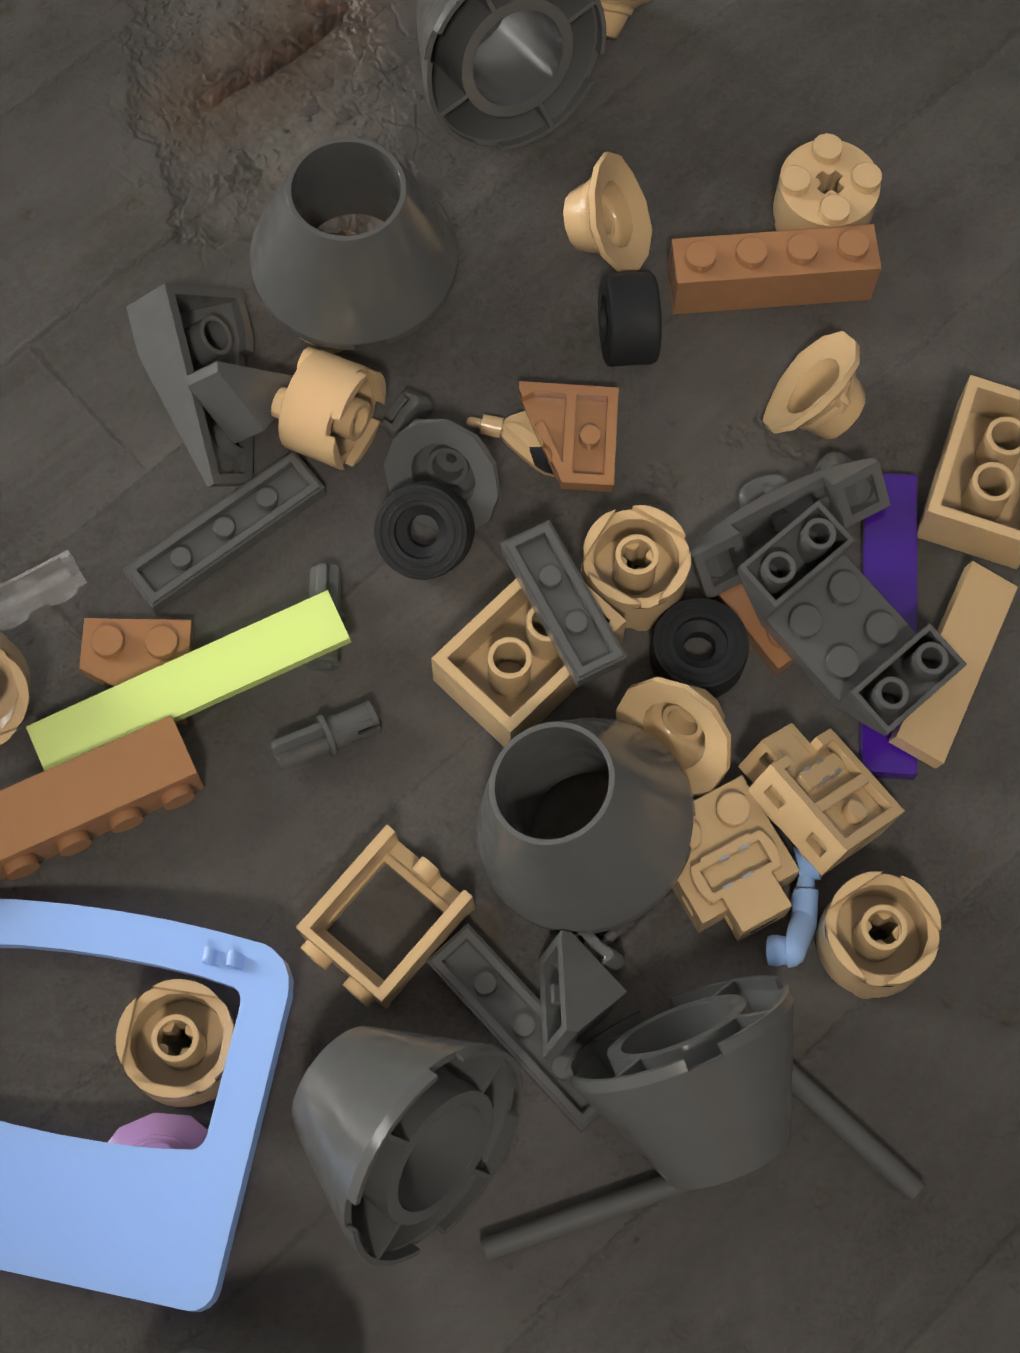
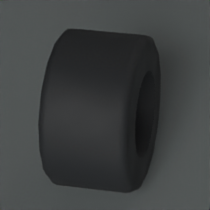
[598,272,662,367]

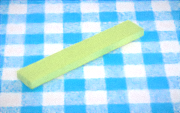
[26,590,351,771]

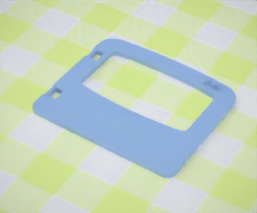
[0,899,294,1312]

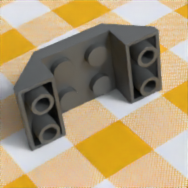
[737,500,967,736]

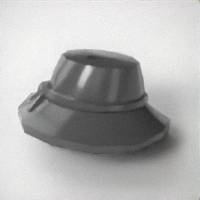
[384,419,501,532]

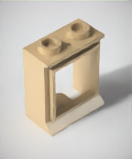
[296,825,475,1010]

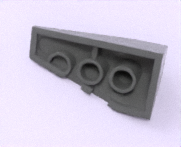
[126,283,254,487]

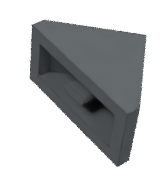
[186,361,293,444]
[539,930,627,1061]

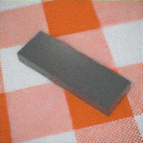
[500,520,628,688]

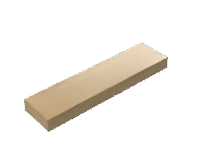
[889,561,1018,769]

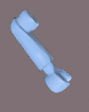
[766,847,822,968]

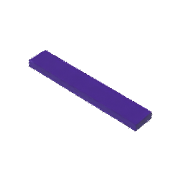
[859,473,917,780]

